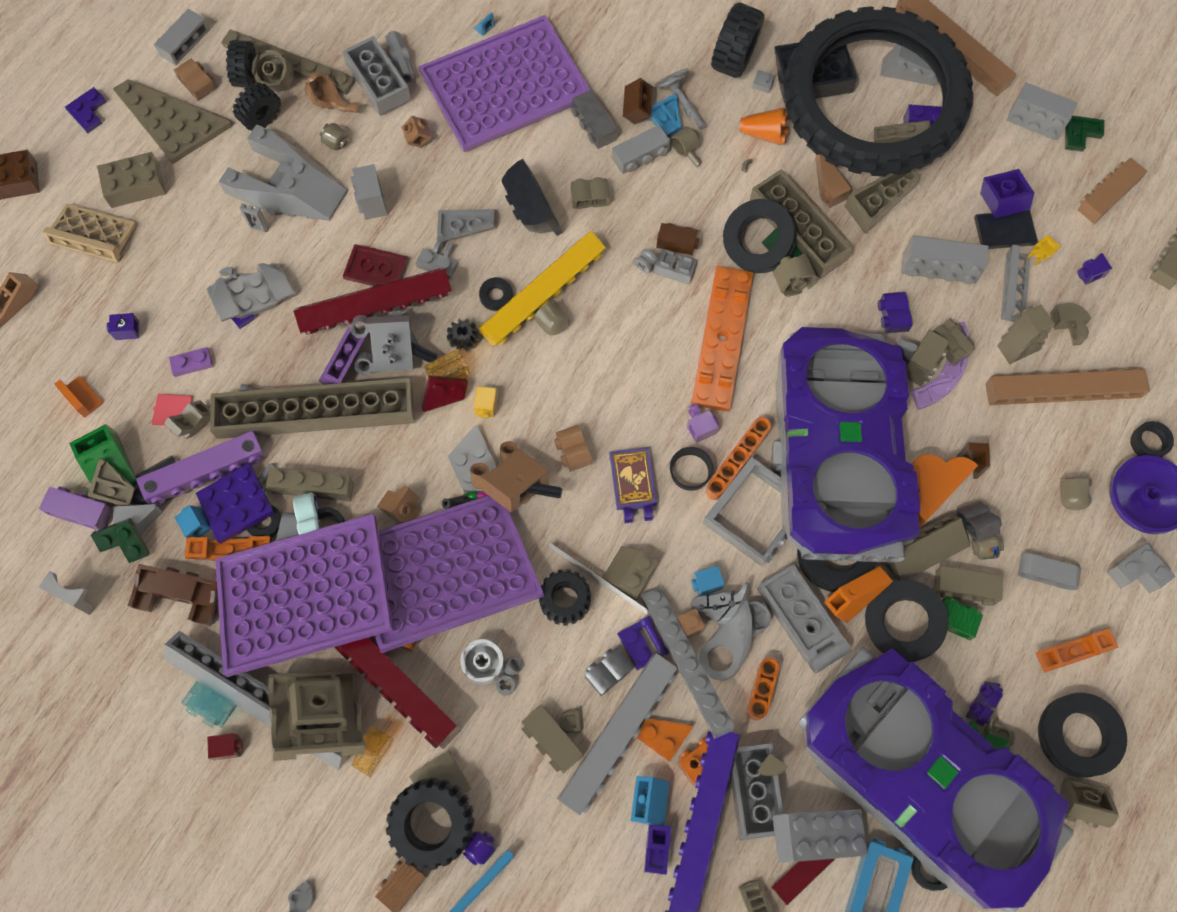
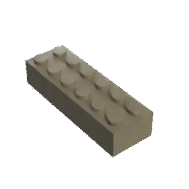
[750,169,853,279]

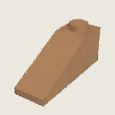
[815,154,852,208]
[0,272,39,328]

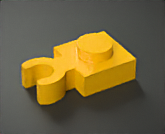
[1027,234,1061,265]

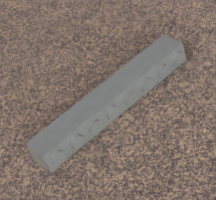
[557,653,677,815]

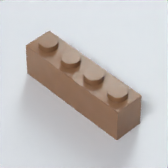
[1078,157,1148,224]

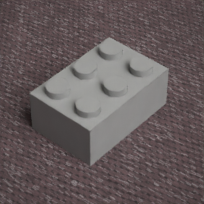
[1006,82,1077,140]

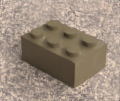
[97,152,166,208]

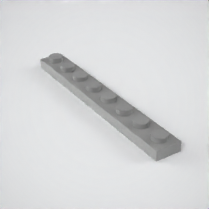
[641,587,734,739]

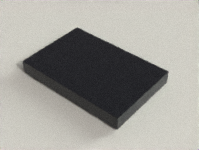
[974,210,1038,249]

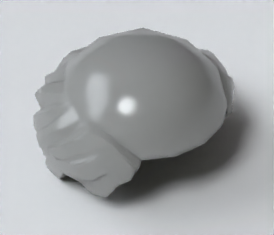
[748,601,771,635]

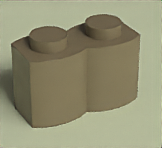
[571,177,610,209]

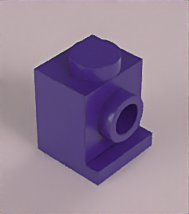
[1077,253,1112,285]

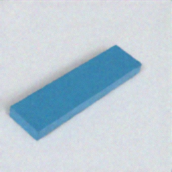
[449,850,514,912]

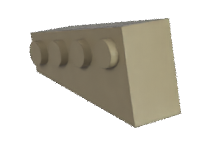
[845,169,920,234]
[998,305,1054,365]

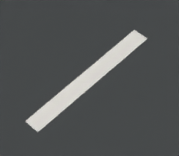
[549,543,648,614]

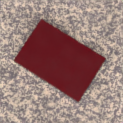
[343,244,409,286]

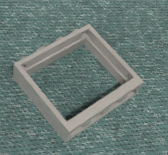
[703,457,787,566]

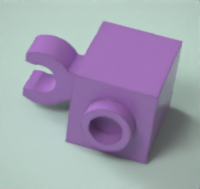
[687,403,719,443]

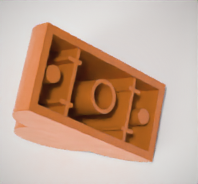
[912,454,978,528]

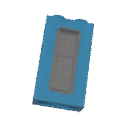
[845,839,914,912]

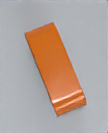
[746,658,779,721]

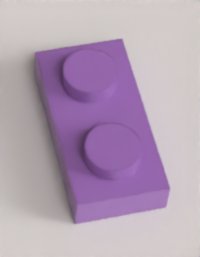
[169,347,213,377]

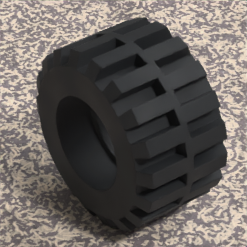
[539,569,591,626]

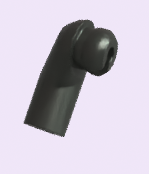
[442,495,471,509]

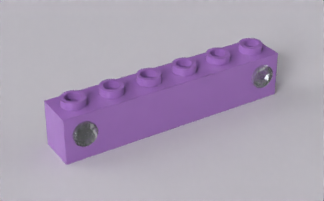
[136,431,265,505]

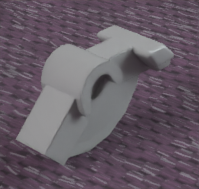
[288,881,313,912]

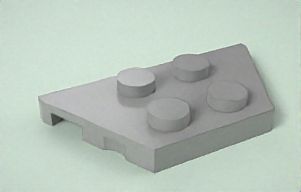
[448,425,497,493]

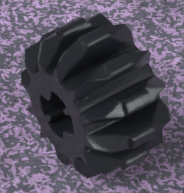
[446,318,479,352]

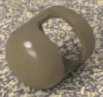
[534,300,568,335]
[1060,478,1092,510]

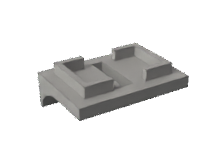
[654,249,698,285]

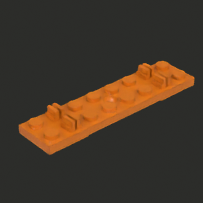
[691,266,753,412]

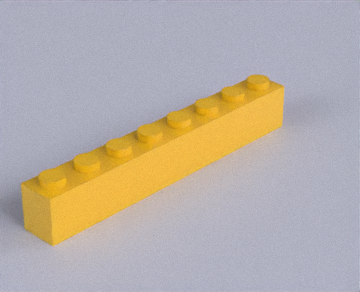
[477,230,606,346]

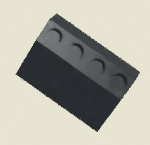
[774,42,857,103]

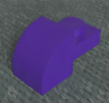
[644,824,671,875]

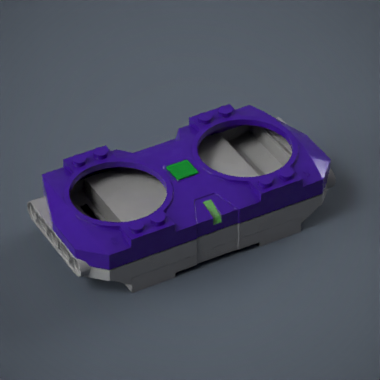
[776,327,920,562]
[797,646,1074,912]

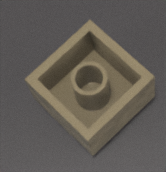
[906,330,950,386]

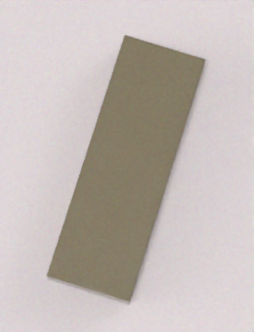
[874,120,930,143]

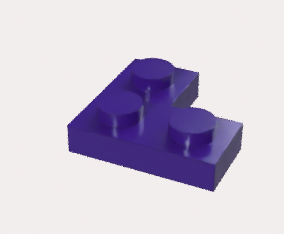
[64,87,106,134]

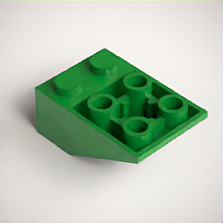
[69,424,137,484]

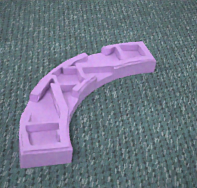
[911,322,968,410]

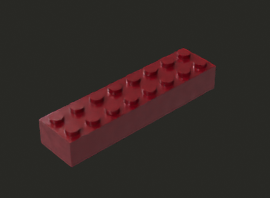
[293,267,452,335]
[334,638,461,749]

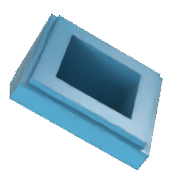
[474,12,494,36]

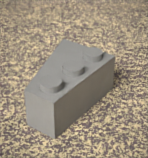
[880,44,939,86]

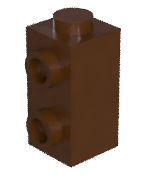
[656,223,700,256]

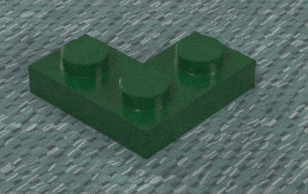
[1065,115,1104,152]
[90,518,150,563]

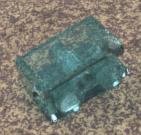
[181,681,237,728]

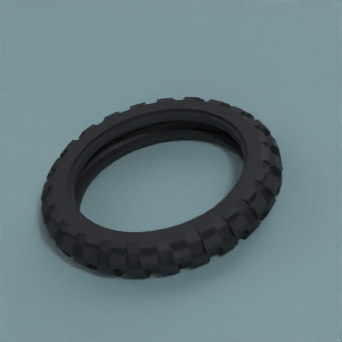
[783,6,974,176]

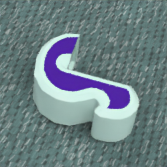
[293,493,321,535]

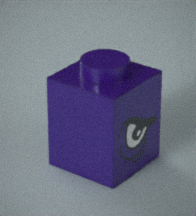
[106,313,139,340]

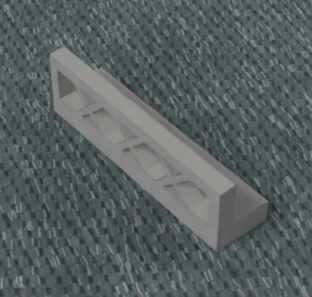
[1001,245,1030,322]

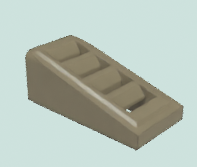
[739,879,773,912]

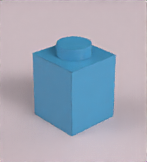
[175,505,211,537]
[691,566,725,595]

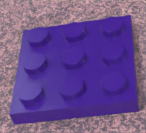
[196,463,275,544]

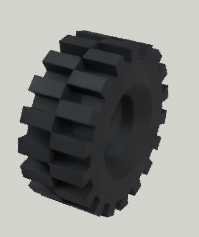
[226,40,257,88]
[233,82,281,131]

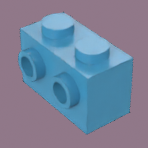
[631,776,670,826]

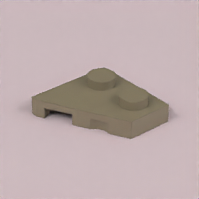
[88,458,136,506]

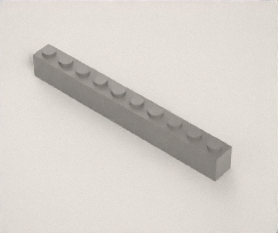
[164,631,351,771]

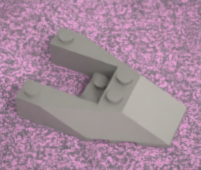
[219,124,347,221]

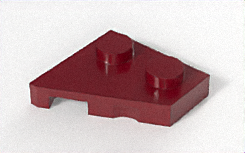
[421,375,468,412]

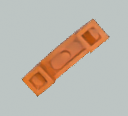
[185,536,271,561]
[1035,628,1119,673]

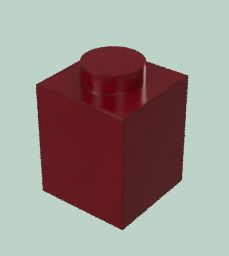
[207,733,243,761]

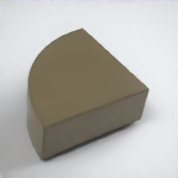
[757,753,788,776]

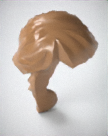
[305,72,360,113]

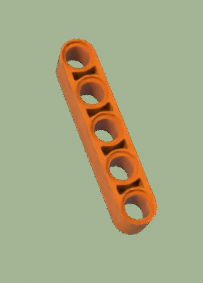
[706,417,771,500]

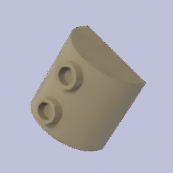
[1060,777,1119,828]

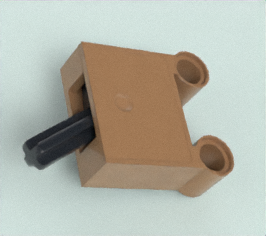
[470,441,563,513]

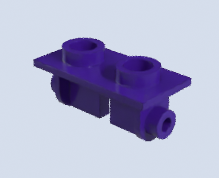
[965,681,1003,726]

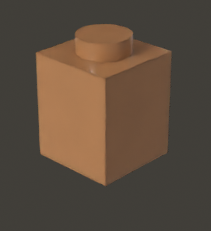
[677,609,705,639]

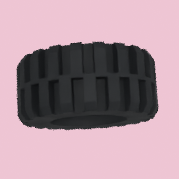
[711,2,765,78]
[386,778,475,870]

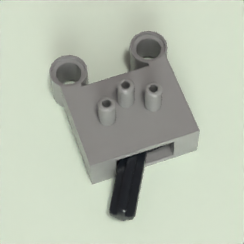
[351,315,438,375]

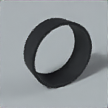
[670,447,714,491]

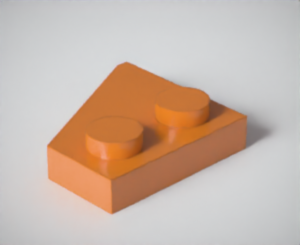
[636,718,693,762]

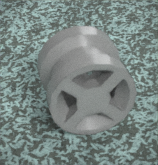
[634,249,658,273]

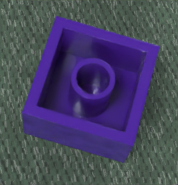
[980,169,1035,218]

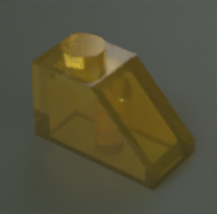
[351,726,394,777]

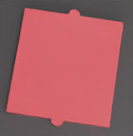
[151,394,193,426]

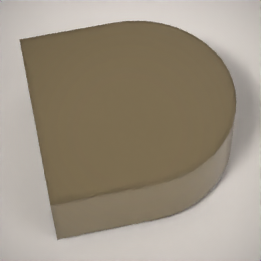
[559,710,581,733]

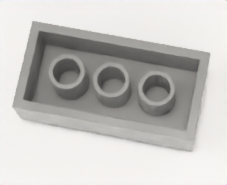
[342,36,411,115]
[901,235,988,284]
[730,743,784,840]
[773,809,868,863]

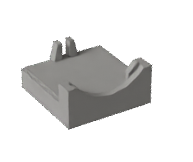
[39,571,95,615]

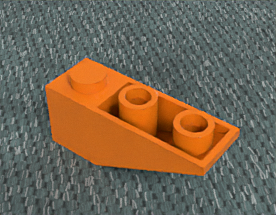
[824,566,893,623]

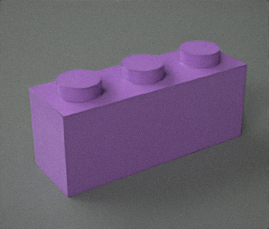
[319,326,366,385]
[39,486,113,530]

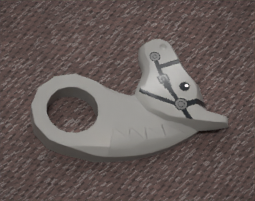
[691,582,753,681]

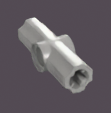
[385,31,414,83]

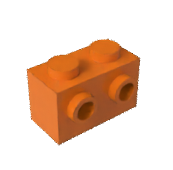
[677,736,708,785]

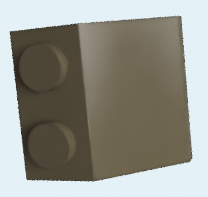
[602,546,658,601]

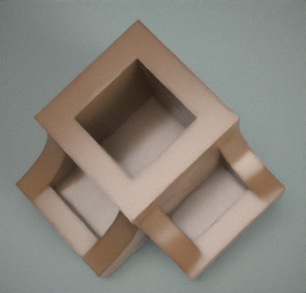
[377,486,420,524]

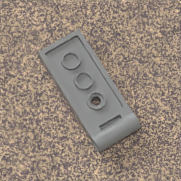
[757,564,851,673]

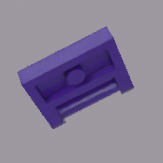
[617,616,670,671]

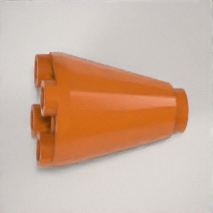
[740,108,790,145]

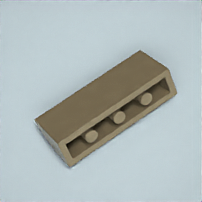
[886,513,970,580]

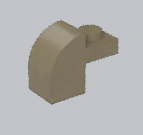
[1050,303,1091,346]
[164,400,210,439]

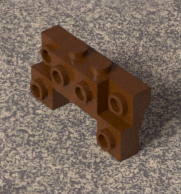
[127,564,218,626]

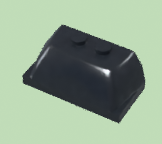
[501,158,563,236]

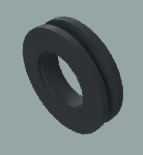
[723,199,797,273]
[797,549,877,592]
[865,580,948,662]
[1038,693,1127,778]

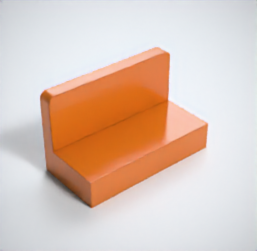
[54,376,103,418]

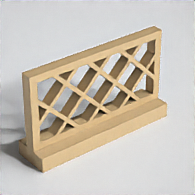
[43,203,136,263]

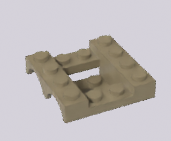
[268,670,366,761]

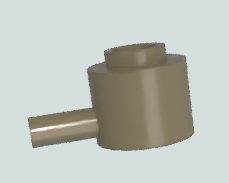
[670,126,702,167]

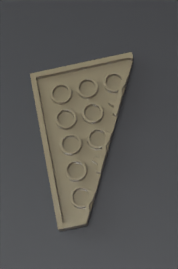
[113,79,232,164]

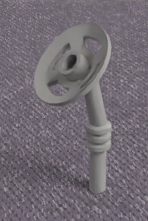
[655,68,706,130]

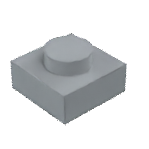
[752,70,774,93]

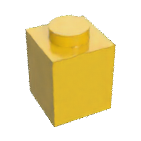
[473,386,497,418]

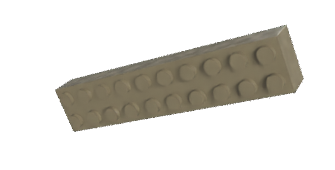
[210,378,415,439]

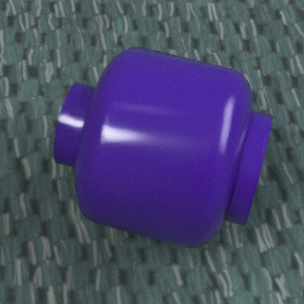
[463,831,496,866]

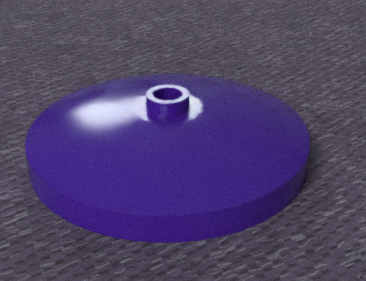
[1110,455,1177,534]

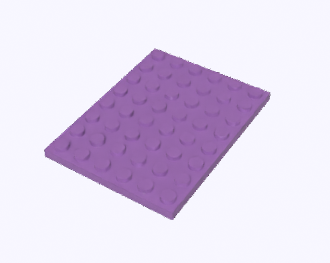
[418,15,590,152]
[375,495,544,653]
[215,514,393,677]

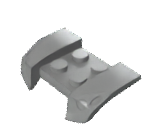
[207,263,294,322]

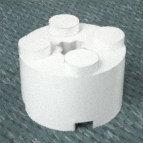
[460,639,505,686]

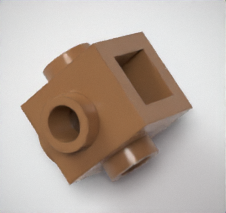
[402,116,432,148]

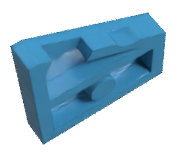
[650,94,681,137]

